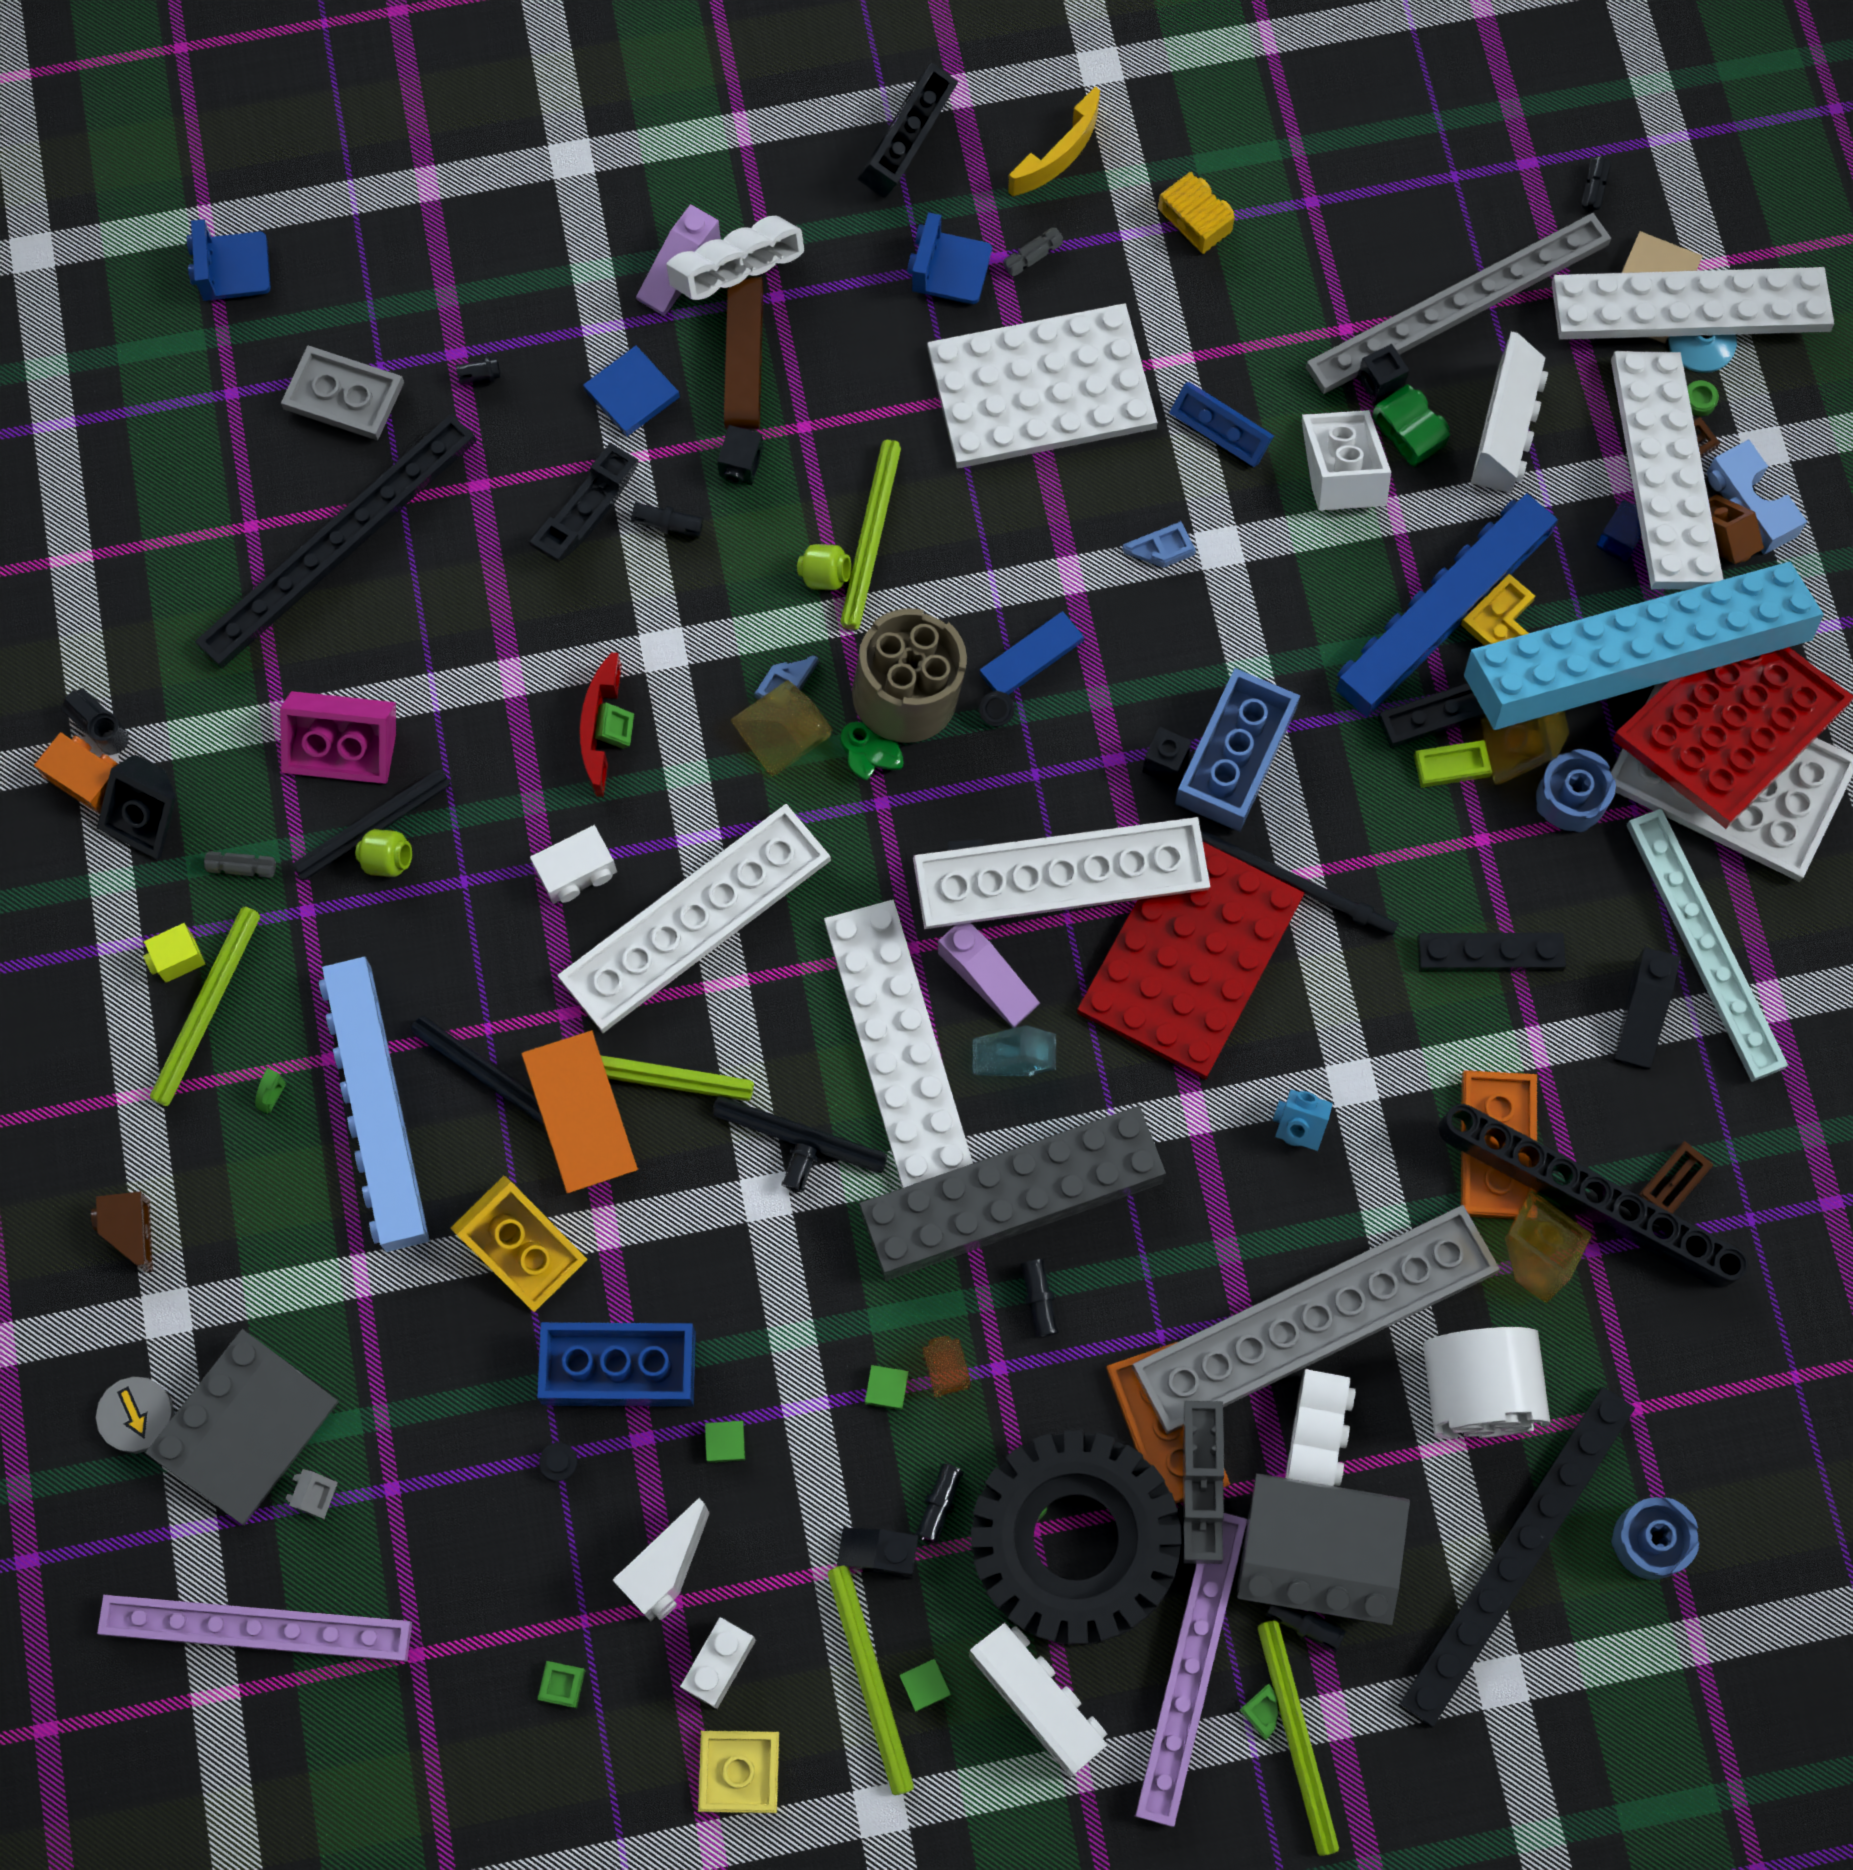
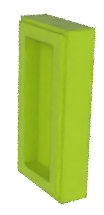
[1414,740,1492,788]

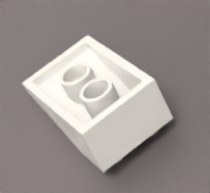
[1302,410,1391,511]
[613,1498,710,1622]

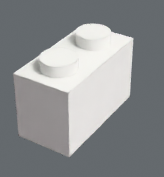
[530,825,617,904]
[680,1617,756,1709]

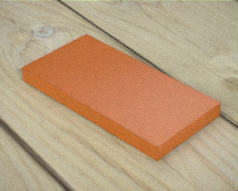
[521,1030,638,1194]
[1461,1070,1537,1220]
[1106,1342,1230,1505]

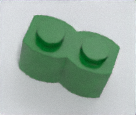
[1372,384,1450,467]

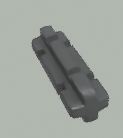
[1003,227,1063,276]
[204,851,276,878]

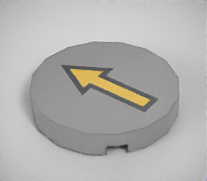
[96,1376,174,1454]

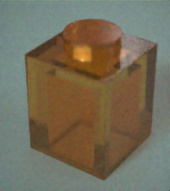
[923,1336,971,1398]

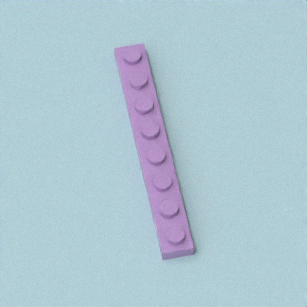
[1135,1513,1247,1827]
[97,1595,412,1662]

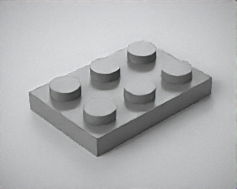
[281,346,404,440]

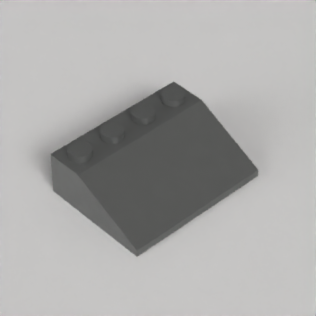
[145,1329,339,1525]
[1237,1473,1410,1625]

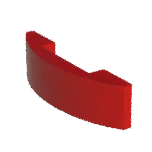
[580,652,622,797]

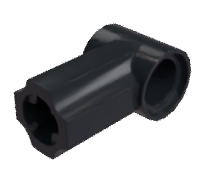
[61,688,129,755]

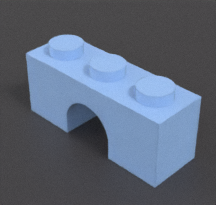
[1706,439,1807,555]

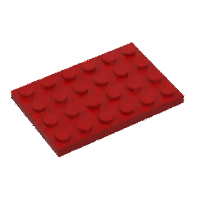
[1613,647,1853,829]
[1077,841,1305,1080]

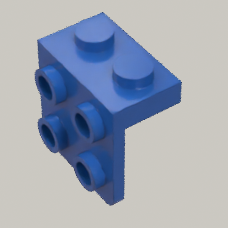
[907,212,992,304]
[186,219,271,301]

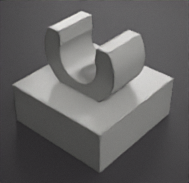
[286,1469,338,1519]

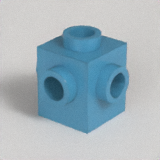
[1272,1089,1333,1151]

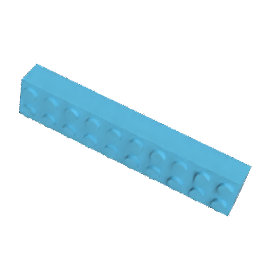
[1464,562,1824,730]

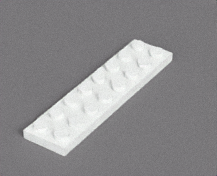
[1552,267,1834,340]
[1611,351,1723,590]
[557,804,831,1034]
[913,817,1210,929]
[824,899,973,1188]

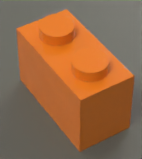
[34,732,118,814]

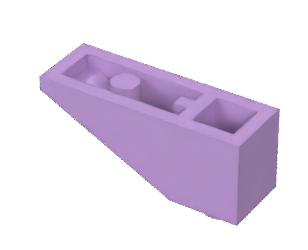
[636,204,721,316]
[938,923,1040,1029]

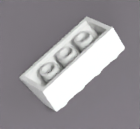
[1471,332,1548,493]
[969,1623,1107,1778]

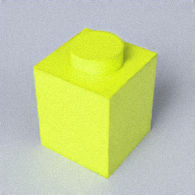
[143,923,206,983]

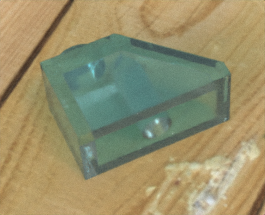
[973,1025,1056,1076]

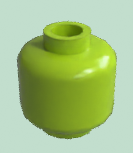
[797,544,851,590]
[355,829,412,877]

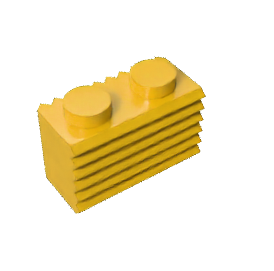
[1158,172,1235,254]

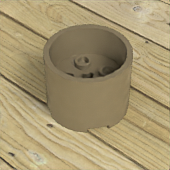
[852,608,967,743]

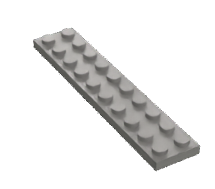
[1132,1205,1500,1435]

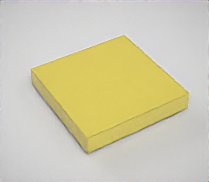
[698,1731,780,1813]

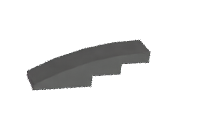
[1183,1401,1224,1564]

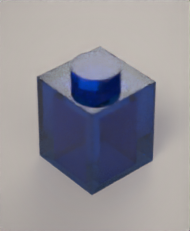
[1596,500,1642,563]

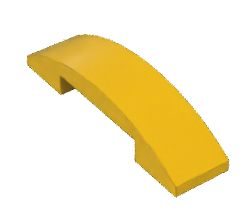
[1008,86,1100,196]

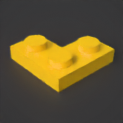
[1461,574,1535,646]

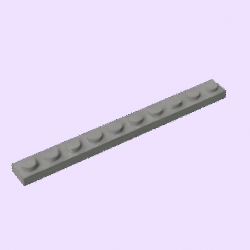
[1306,213,1611,394]

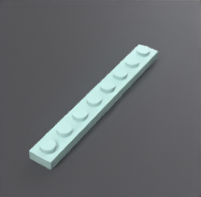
[1626,808,1788,1082]

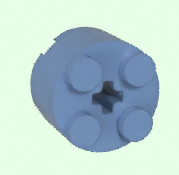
[1536,749,1616,832]
[1611,1497,1699,1580]

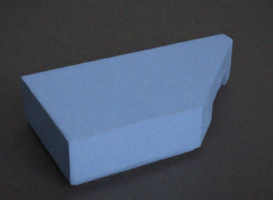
[1122,521,1196,568]
[754,656,819,714]

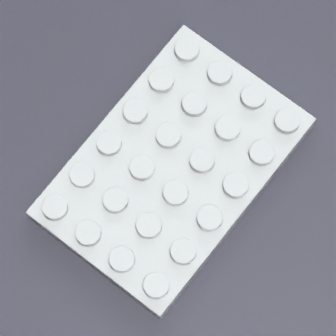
[928,303,1158,469]
[1611,681,1853,882]

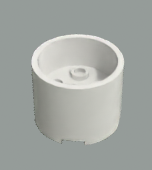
[1423,1327,1551,1439]

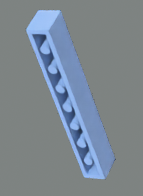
[319,957,430,1252]

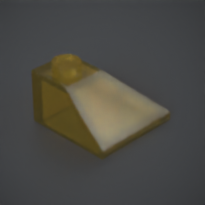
[731,680,833,777]
[1480,711,1569,785]
[1505,1190,1592,1303]

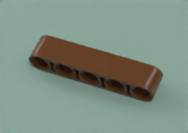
[724,276,763,430]

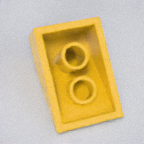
[451,1176,588,1312]

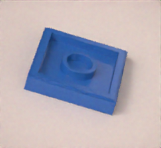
[583,346,680,437]

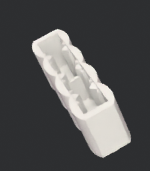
[666,216,804,300]
[1285,1369,1355,1486]

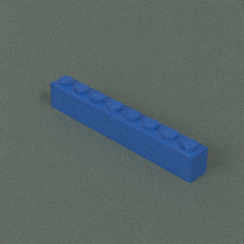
[1336,493,1558,718]

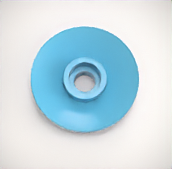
[1668,334,1737,373]

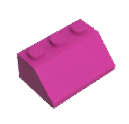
[280,691,396,784]

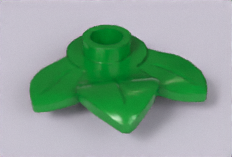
[840,722,904,781]

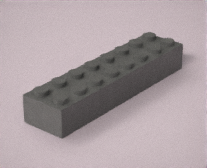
[860,1105,1166,1281]

